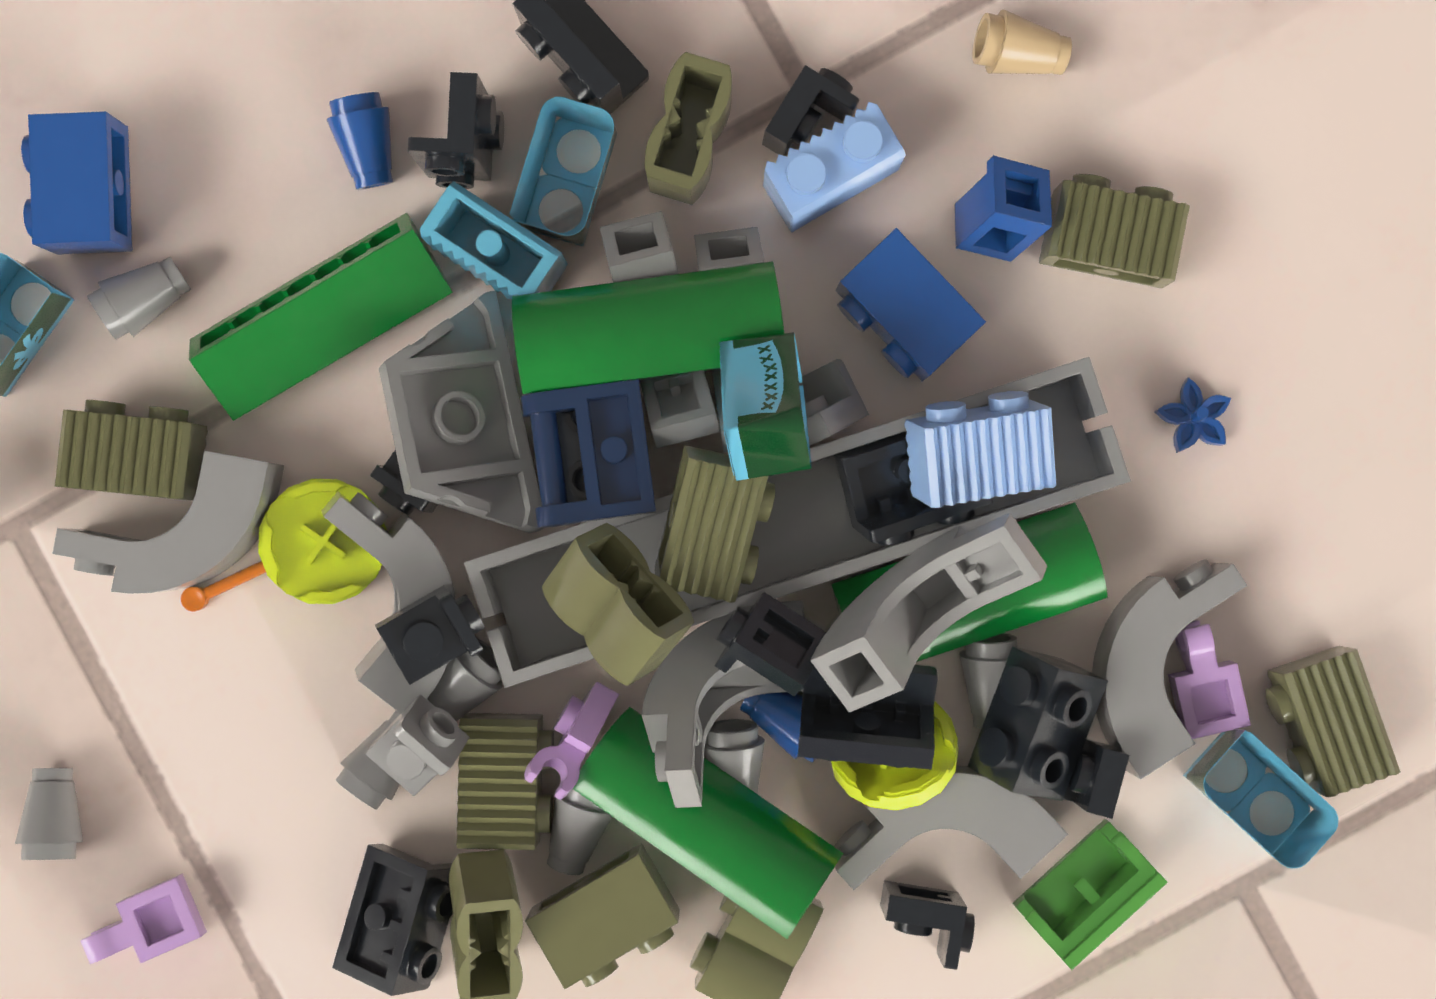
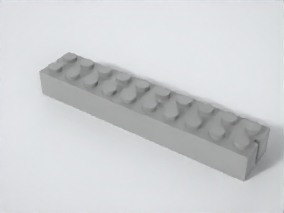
[464,357,1131,688]

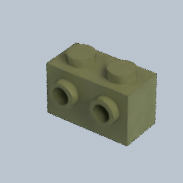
[525,843,680,989]

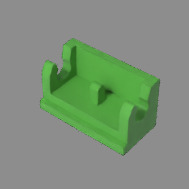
[1012,819,1168,970]

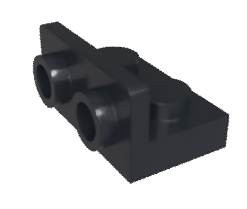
[332,844,453,996]

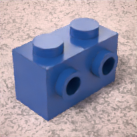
[21,111,132,255]
[836,228,986,382]

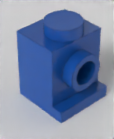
[955,155,1052,262]

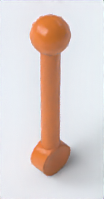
[181,561,266,612]

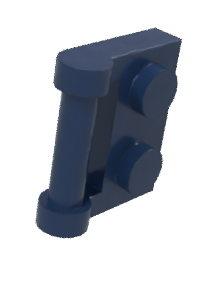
[521,379,656,528]

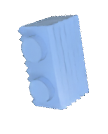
[763,102,906,233]
[904,391,1056,508]

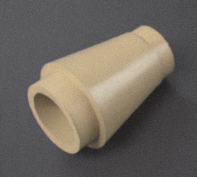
[972,9,1072,75]

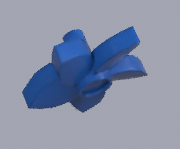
[1154,377,1231,453]

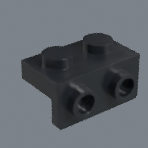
[512,0,649,114]
[407,72,504,189]
[834,431,993,545]
[798,665,938,770]

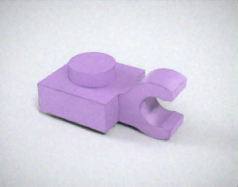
[1168,620,1251,739]
[524,682,619,800]
[80,873,207,964]

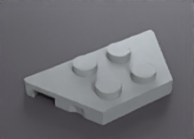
[379,291,544,533]

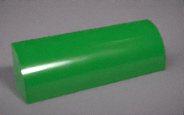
[189,213,453,421]
[512,261,784,394]
[831,502,1108,662]
[573,707,844,939]

